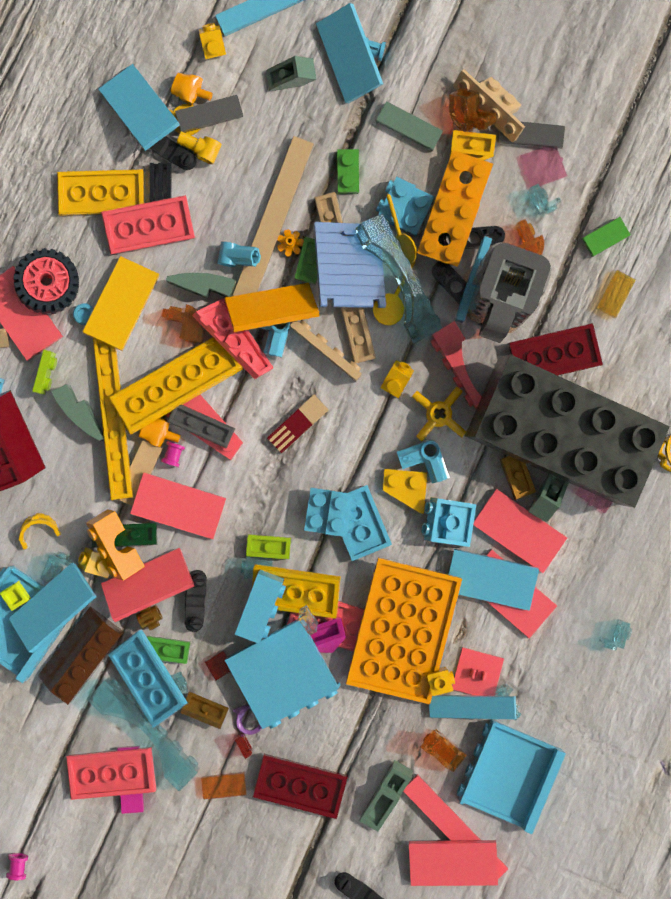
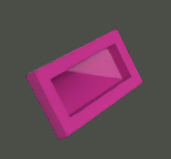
[307,617,346,653]

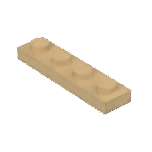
[290,320,362,382]

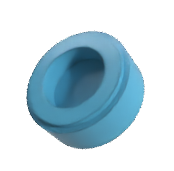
[73,303,94,326]

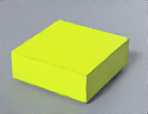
[0,581,31,611]

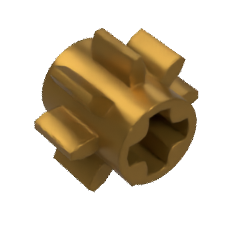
[136,604,163,631]

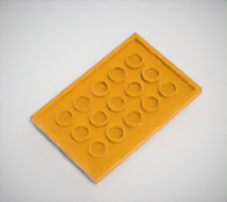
[346,557,462,704]

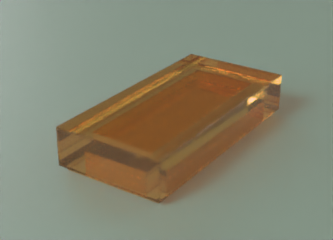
[201,772,247,800]

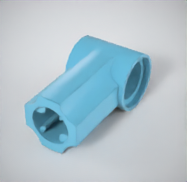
[217,242,261,267]

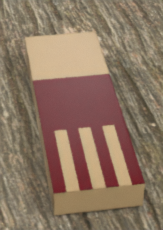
[267,394,329,454]

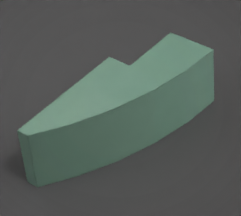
[166,272,237,299]
[51,384,104,441]
[360,760,413,832]

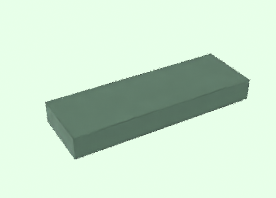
[376,101,443,151]

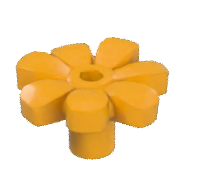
[277,229,304,257]

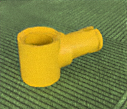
[177,131,222,165]

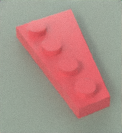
[192,298,273,379]
[165,394,243,460]

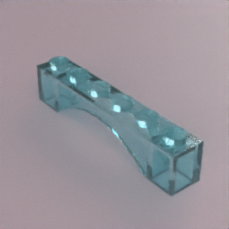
[354,213,443,344]
[87,678,200,791]

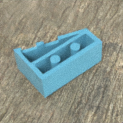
[235,570,286,644]

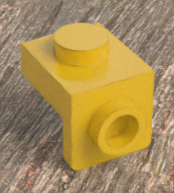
[199,23,226,59]
[380,360,414,398]
[78,547,110,579]
[427,666,455,696]

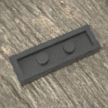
[175,95,243,133]
[498,121,565,149]
[167,405,236,448]

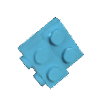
[376,176,435,236]
[304,487,357,537]
[421,497,476,547]

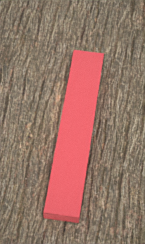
[403,774,508,879]

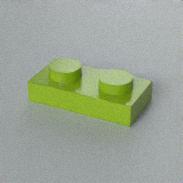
[32,350,57,395]
[246,534,291,559]

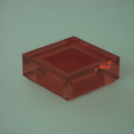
[205,650,231,681]
[235,732,253,759]

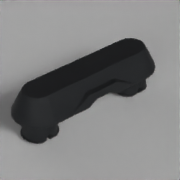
[150,136,197,170]
[184,570,207,632]
[334,872,384,899]

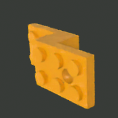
[417,150,493,267]

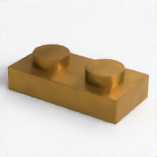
[499,456,536,500]
[180,692,229,729]

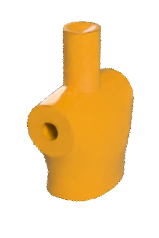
[171,72,213,105]
[138,418,181,447]

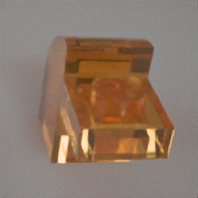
[449,88,497,132]
[515,219,544,255]
[162,304,205,344]
[420,729,467,772]

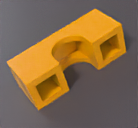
[86,509,145,581]

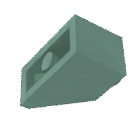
[266,56,317,91]
[528,474,569,522]

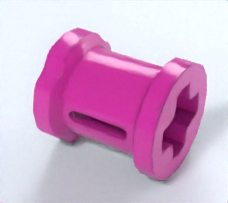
[161,441,185,467]
[6,853,28,881]

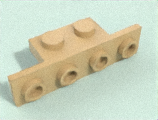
[453,69,525,142]

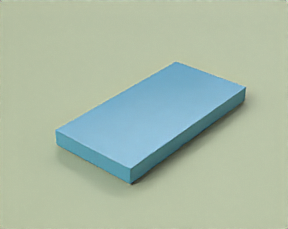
[316,3,383,103]
[99,64,180,151]
[449,549,539,611]
[9,563,96,653]
[108,630,188,728]

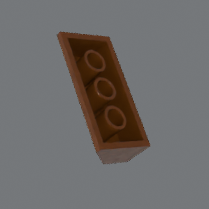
[38,606,125,705]

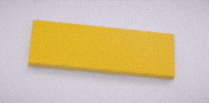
[108,337,243,435]

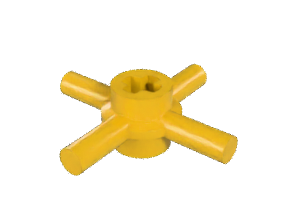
[412,386,467,442]

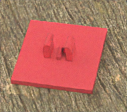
[452,647,504,696]

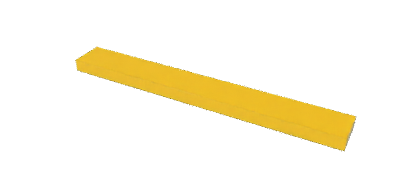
[93,338,133,500]

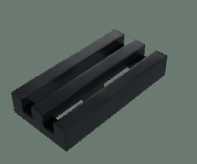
[149,163,172,202]

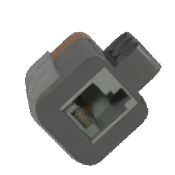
[467,242,552,343]

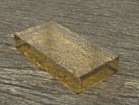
[596,270,636,318]

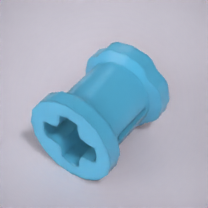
[366,37,386,61]

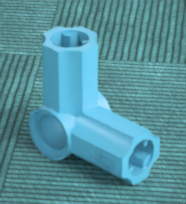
[259,322,291,358]
[397,440,450,484]

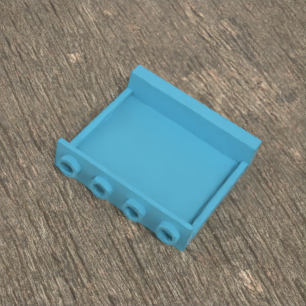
[0,566,68,683]
[225,616,341,729]
[456,719,566,834]

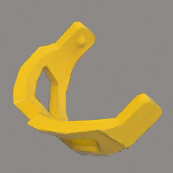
[657,435,671,472]
[19,513,61,550]

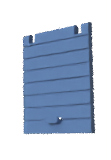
[313,222,386,308]

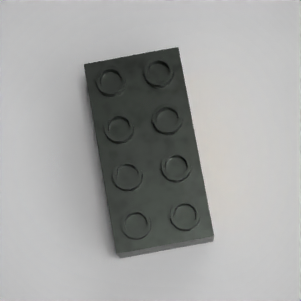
[465,354,670,508]

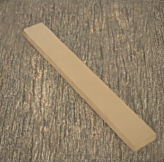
[233,136,314,296]
[314,192,376,364]

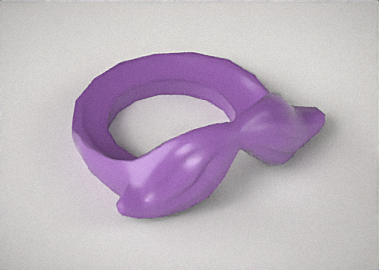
[233,705,262,735]

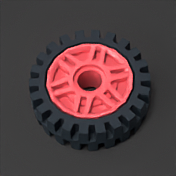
[14,248,79,315]

